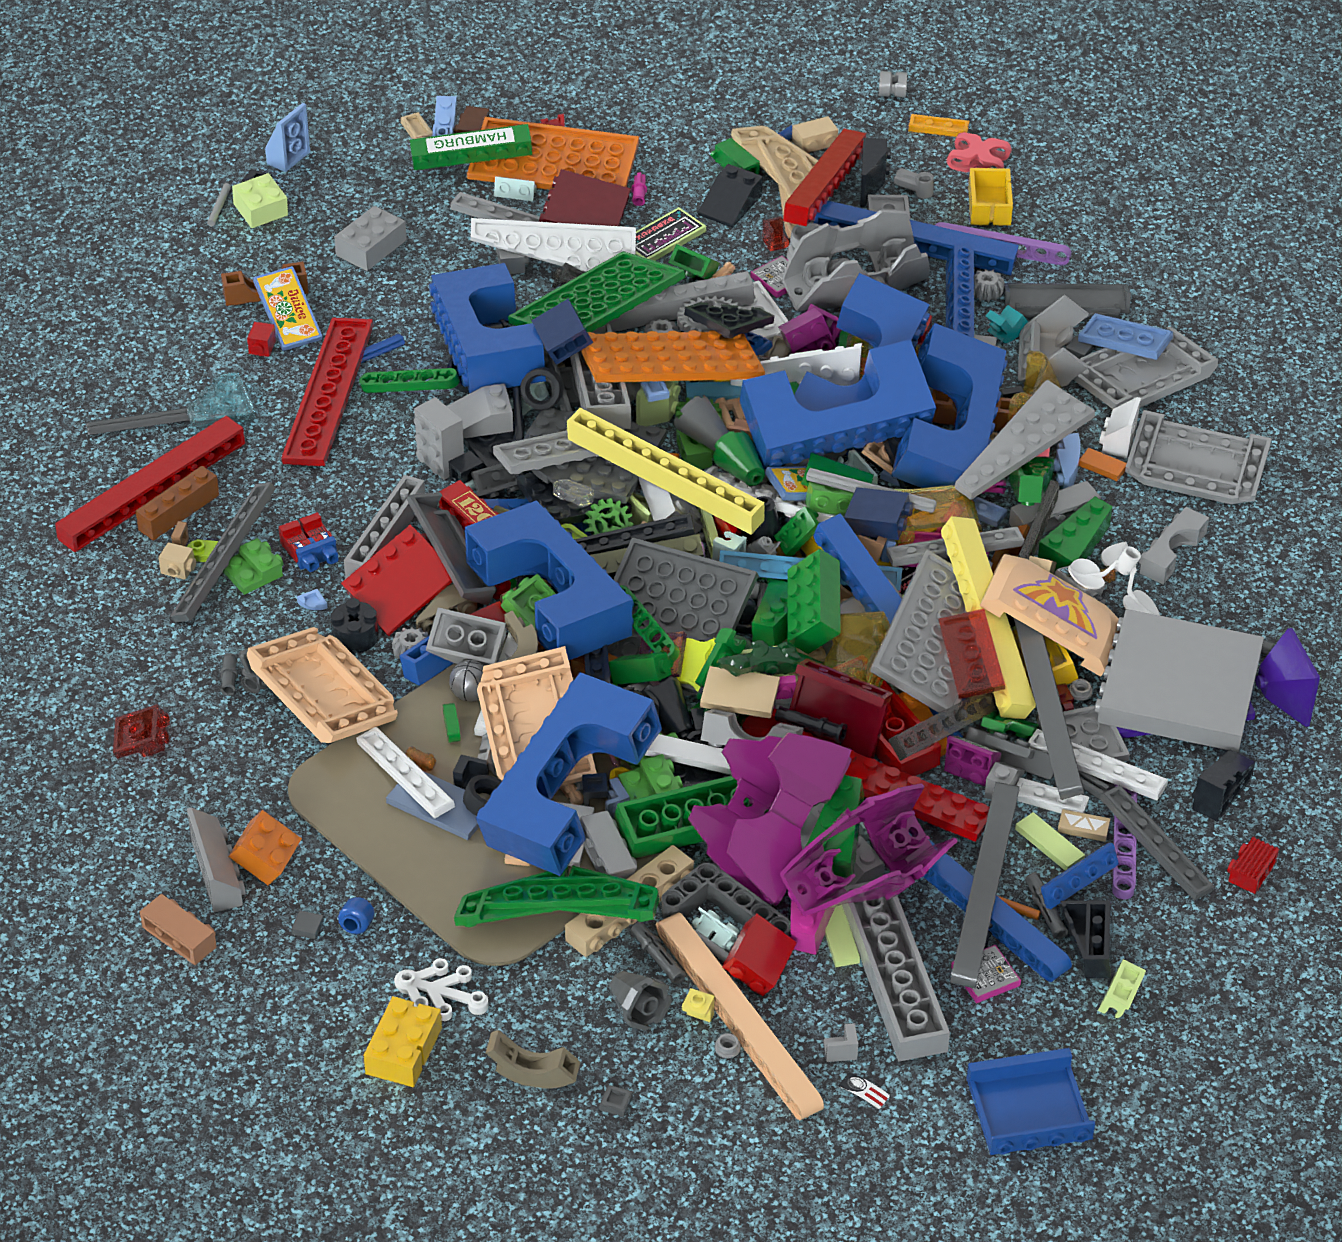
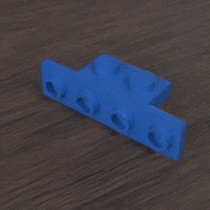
[1041,843,1119,909]

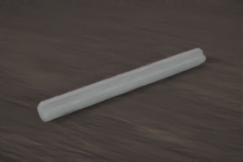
[806,468,936,513]

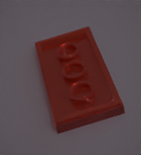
[938,609,1005,699]

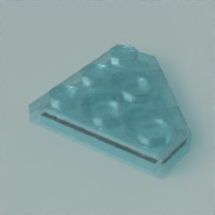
[187,372,256,427]

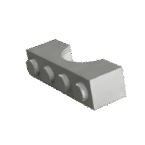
[1139,507,1209,584]
[701,709,803,747]

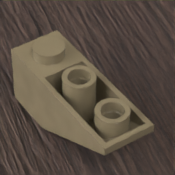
[416,583,478,634]

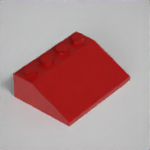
[341,525,453,636]

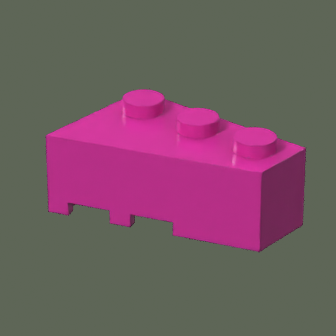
[791,887,835,955]

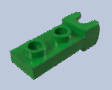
[695,628,747,687]

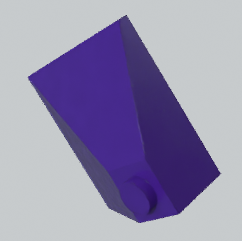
[1255,628,1320,727]

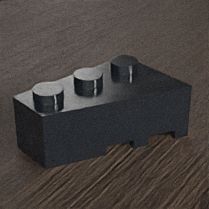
[1060,900,1113,978]

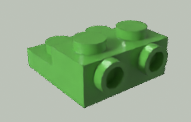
[223,538,283,595]
[501,574,556,628]
[618,754,683,800]

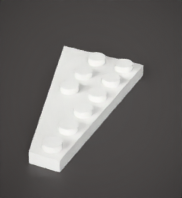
[731,343,862,387]

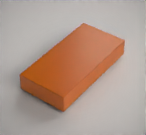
[1078,448,1127,481]

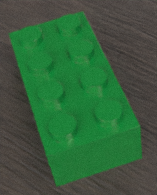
[787,549,841,654]

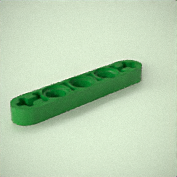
[359,368,460,393]
[620,585,680,662]

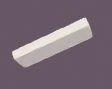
[1016,777,1089,813]

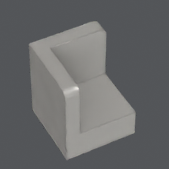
[823,1023,858,1062]

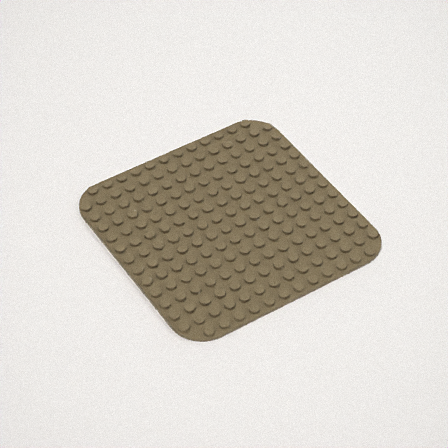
[288,635,667,966]

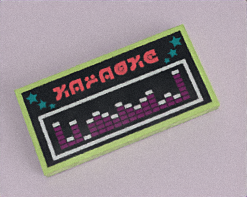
[635,207,706,261]

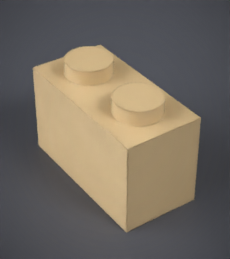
[792,116,838,153]

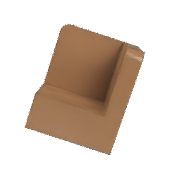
[858,535,887,564]

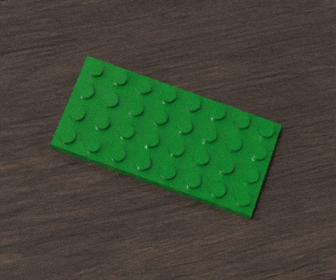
[508,251,685,332]

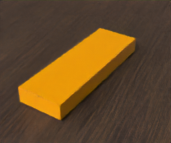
[908,114,969,137]

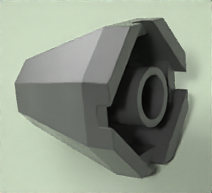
[609,971,672,1031]

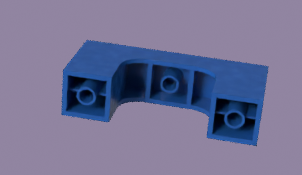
[429,263,546,393]
[794,273,930,455]
[891,323,1007,502]
[740,339,936,469]
[465,500,634,661]
[476,672,662,876]

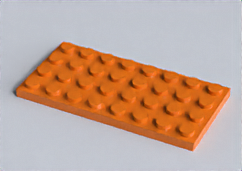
[467,117,640,190]
[581,330,765,383]

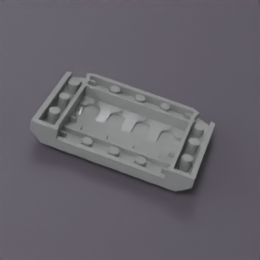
[1073,327,1218,409]
[1125,410,1272,504]

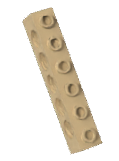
[565,845,694,957]

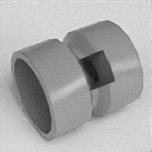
[879,71,907,98]

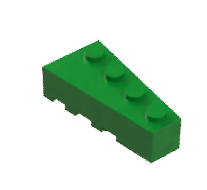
[1009,457,1055,506]
[1038,496,1113,572]
[752,579,788,646]
[806,775,864,878]

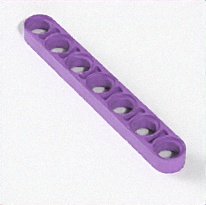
[935,222,1072,265]
[1112,784,1137,900]

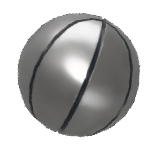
[449,660,484,702]

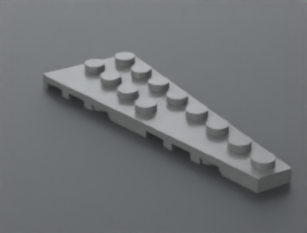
[955,380,1095,500]

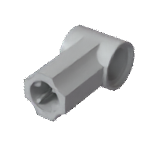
[894,168,934,199]

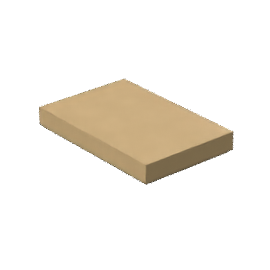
[700,666,780,718]

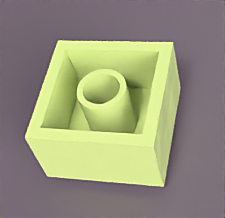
[232,173,288,228]

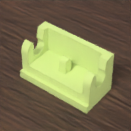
[1098,959,1146,1018]

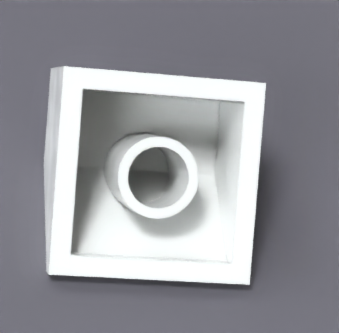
[1099,397,1141,458]

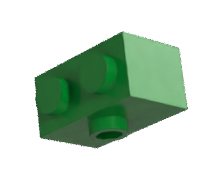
[668,244,720,280]

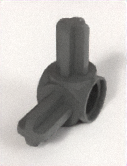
[239,648,268,694]

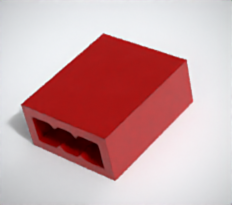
[722,913,797,996]

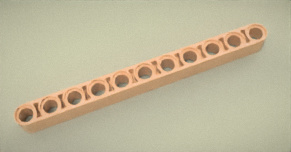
[656,912,824,1121]

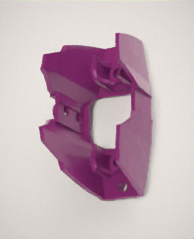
[688,733,851,906]
[780,783,958,916]

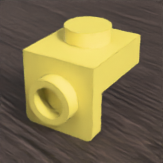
[682,988,715,1022]

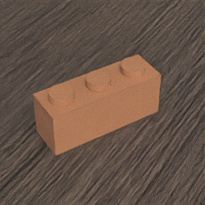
[140,894,217,965]

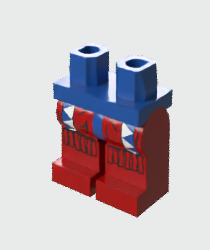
[278,512,339,572]

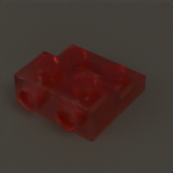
[113,704,170,759]

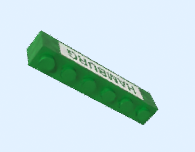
[409,124,532,171]

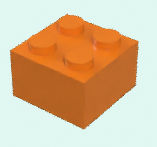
[228,810,302,885]

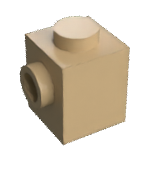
[158,542,196,580]

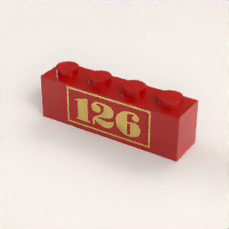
[439,480,499,531]

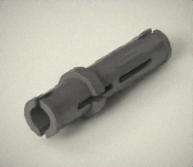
[1025,872,1068,940]
[630,922,686,985]

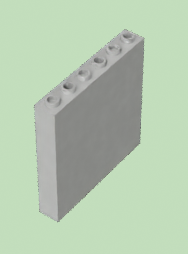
[1095,609,1264,752]

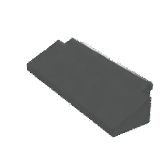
[1003,283,1131,319]
[407,492,497,606]

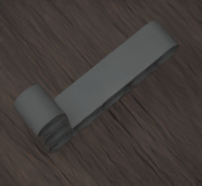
[661,862,791,938]

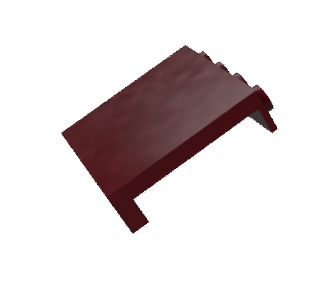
[539,169,631,227]
[786,658,893,759]

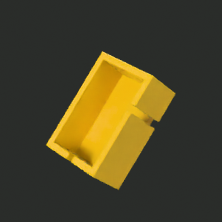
[968,168,1013,226]
[364,996,442,1087]

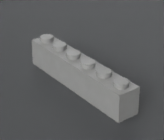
[344,475,425,579]

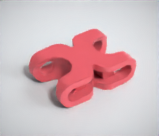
[947,133,1012,172]

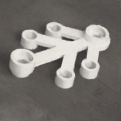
[394,958,489,1021]

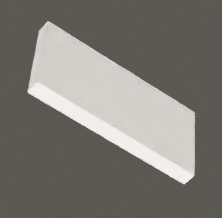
[742,281,788,341]

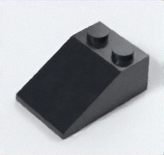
[860,138,891,207]
[698,164,763,228]

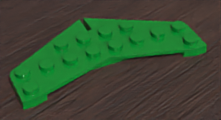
[454,865,660,927]

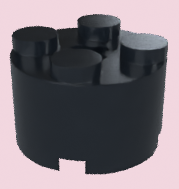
[330,598,378,653]

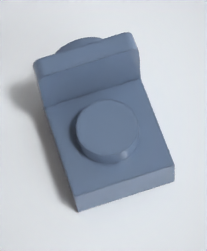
[605,777,630,819]

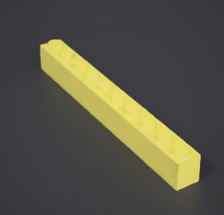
[567,408,764,535]
[941,516,1036,719]

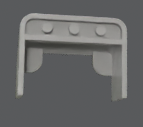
[1018,295,1088,388]

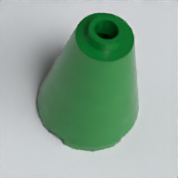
[712,431,765,486]

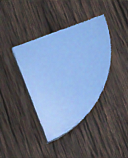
[297,589,328,610]

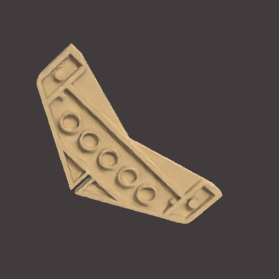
[731,126,829,238]

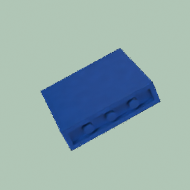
[967,1048,1095,1155]

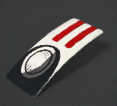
[838,1073,890,1109]

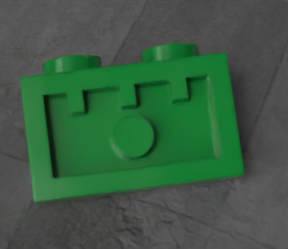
[774,506,819,557]

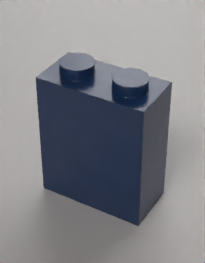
[531,299,593,365]
[844,487,913,540]

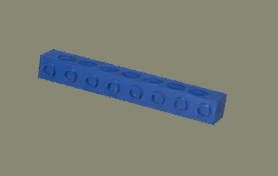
[946,245,974,338]

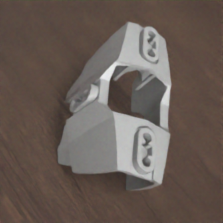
[782,210,930,311]

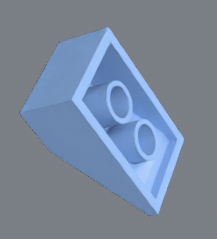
[265,103,310,172]

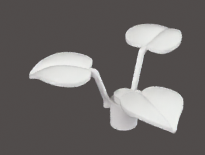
[1068,542,1160,616]

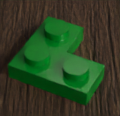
[981,710,1040,738]

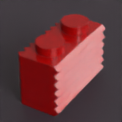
[1227,837,1279,894]

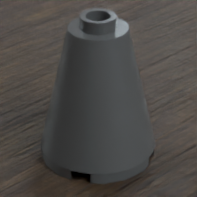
[674,395,729,452]

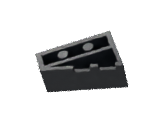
[1192,750,1255,822]

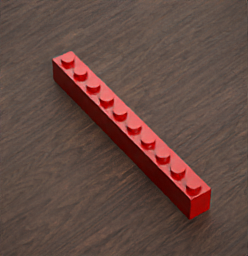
[783,128,866,227]
[55,416,245,552]

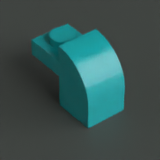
[986,305,1028,343]

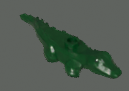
[716,640,846,677]

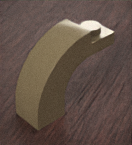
[502,610,539,662]
[486,1030,581,1089]

